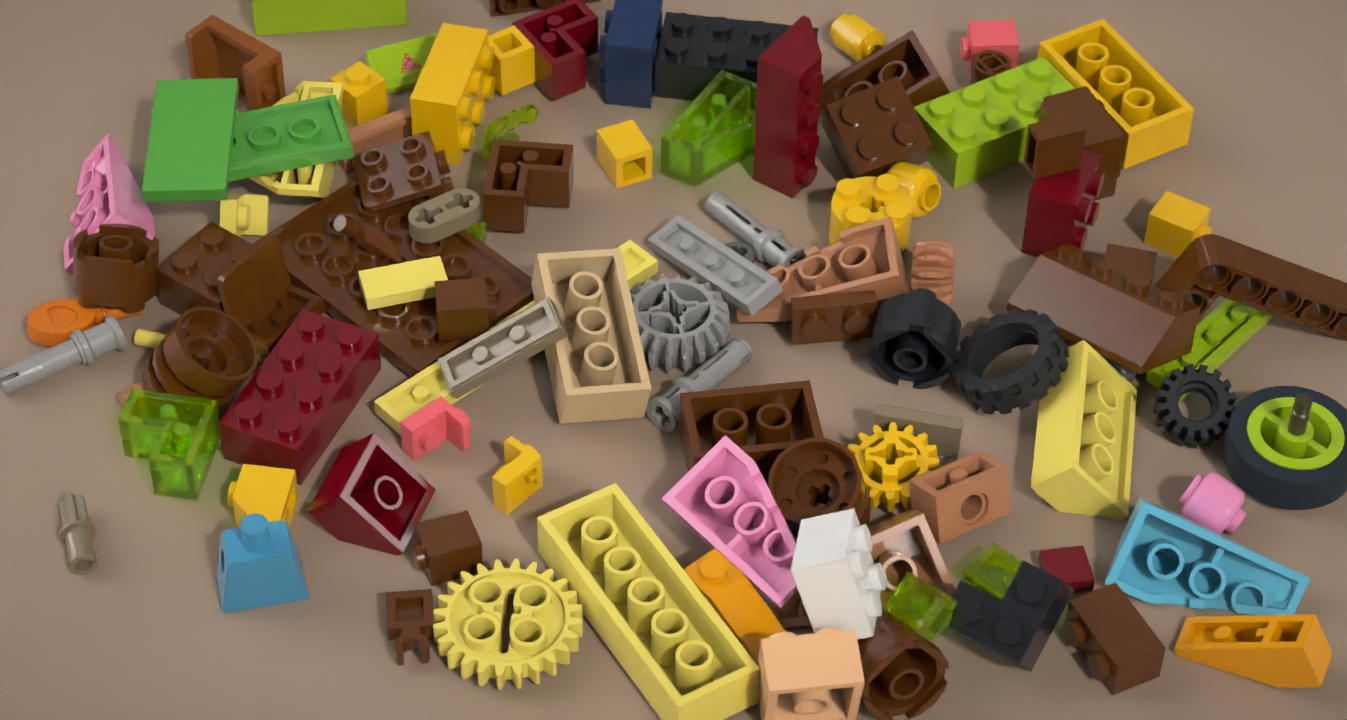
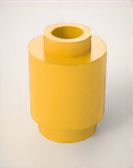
[830,14,885,63]

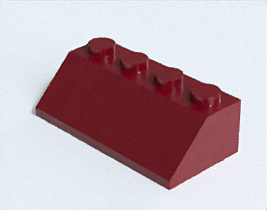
[753,15,824,199]

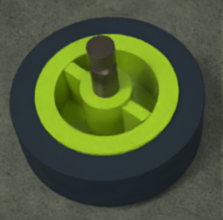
[1223,386,1347,510]

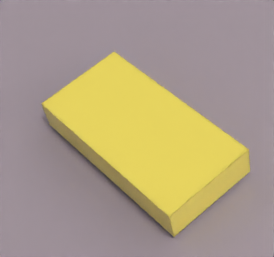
[358,256,448,310]

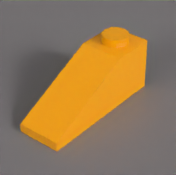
[683,548,786,664]
[1174,614,1333,688]

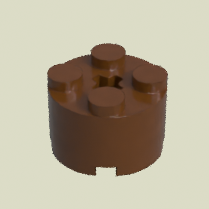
[73,224,159,313]

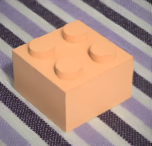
[757,627,865,720]

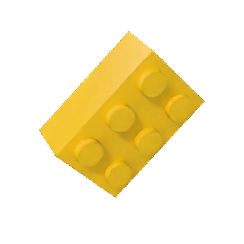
[410,23,496,165]

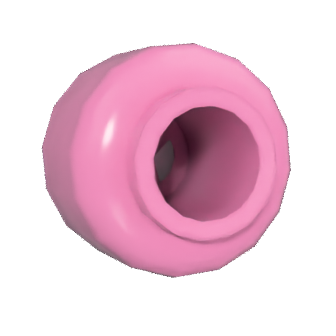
[1178,472,1247,534]

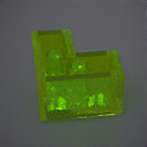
[118,389,221,500]

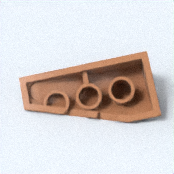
[756,508,955,628]

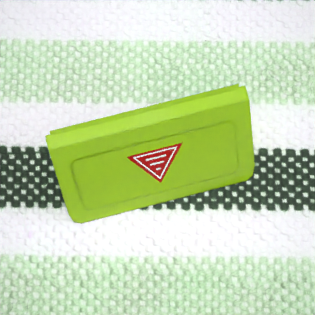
[365,33,437,94]

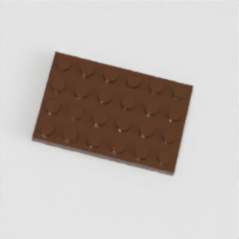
[253,178,534,377]

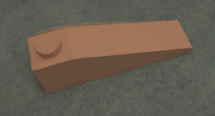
[736,217,910,322]

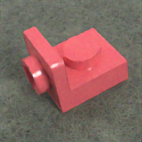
[401,396,471,461]

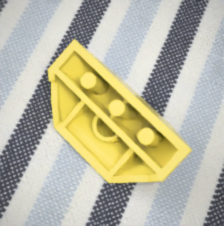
[249,81,343,198]

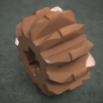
[910,240,955,307]

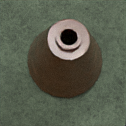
[857,607,949,720]

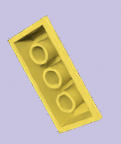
[1031,340,1137,520]

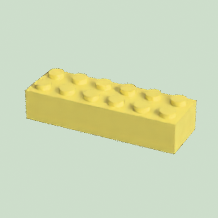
[537,483,760,720]

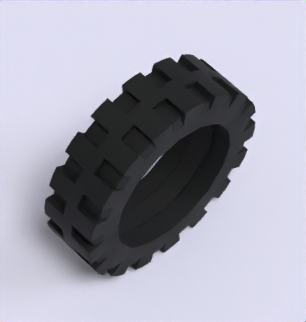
[951,309,1069,414]

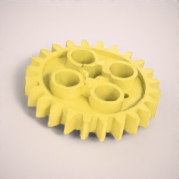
[433,559,583,690]

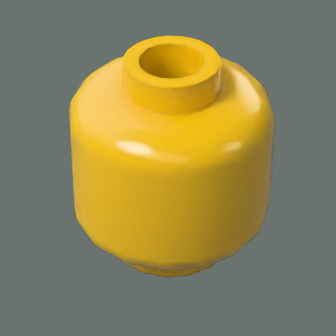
[885,162,941,218]

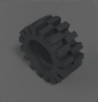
[1153,364,1236,449]

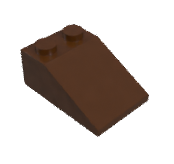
[819,30,950,110]

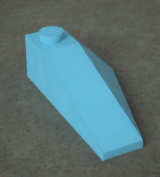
[1104,497,1311,615]

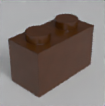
[1063,582,1166,696]

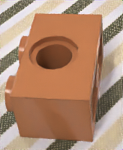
[909,451,1011,544]

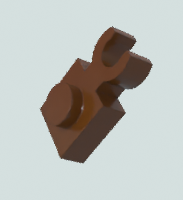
[386,589,434,666]

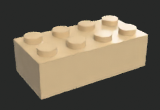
[531,248,652,424]

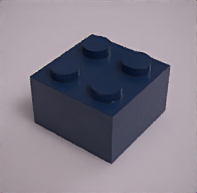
[598,0,663,109]

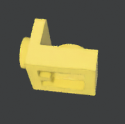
[220,192,269,237]

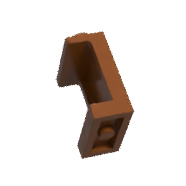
[185,14,286,111]

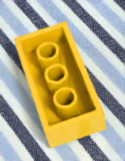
[1037,19,1194,170]

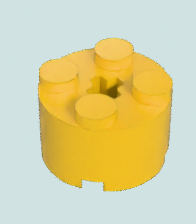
[829,174,913,253]

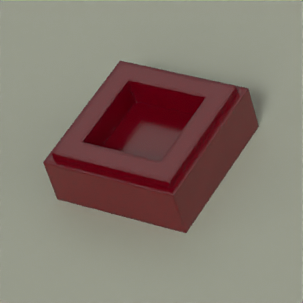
[1038,545,1095,592]

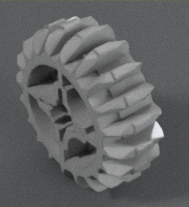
[630,273,731,374]

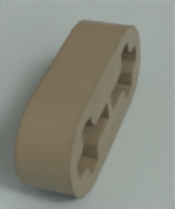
[408,188,481,243]

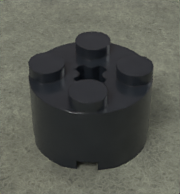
[869,288,962,389]

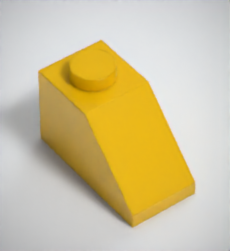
[228,464,299,530]

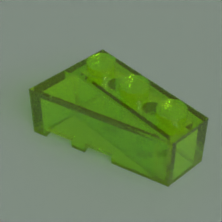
[661,70,757,187]

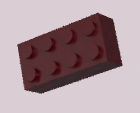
[219,309,381,485]

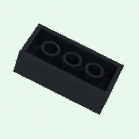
[654,12,819,108]

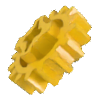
[847,422,940,512]

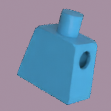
[216,514,309,614]

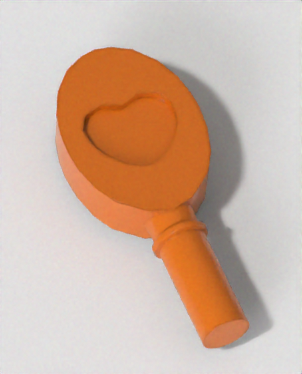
[27,299,143,347]

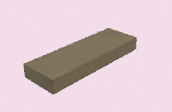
[438,296,568,398]

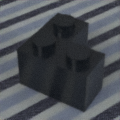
[939,560,1074,671]

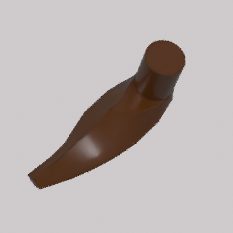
[333,215,403,264]

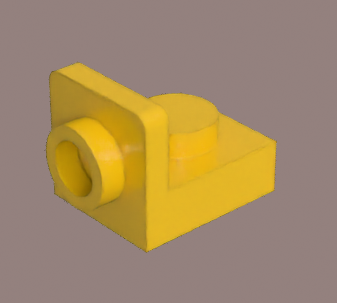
[492,436,543,515]

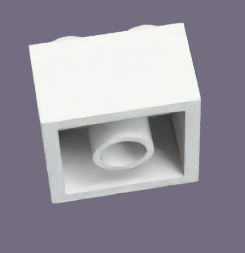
[791,508,886,640]

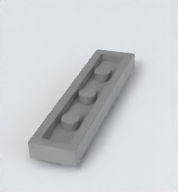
[648,215,783,316]

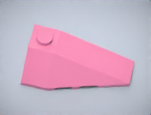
[63,134,156,275]
[662,435,798,608]

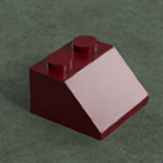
[307,433,436,556]

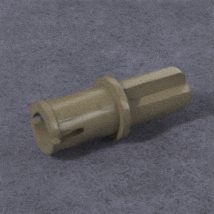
[59,492,98,575]

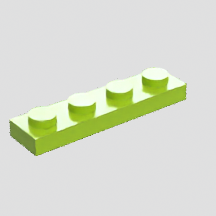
[1146,298,1274,402]

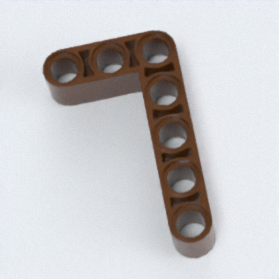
[1154,234,1347,341]

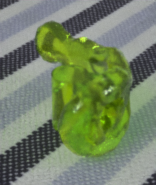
[483,104,538,165]

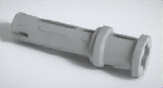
[705,191,806,267]
[0,314,127,396]
[646,337,753,432]

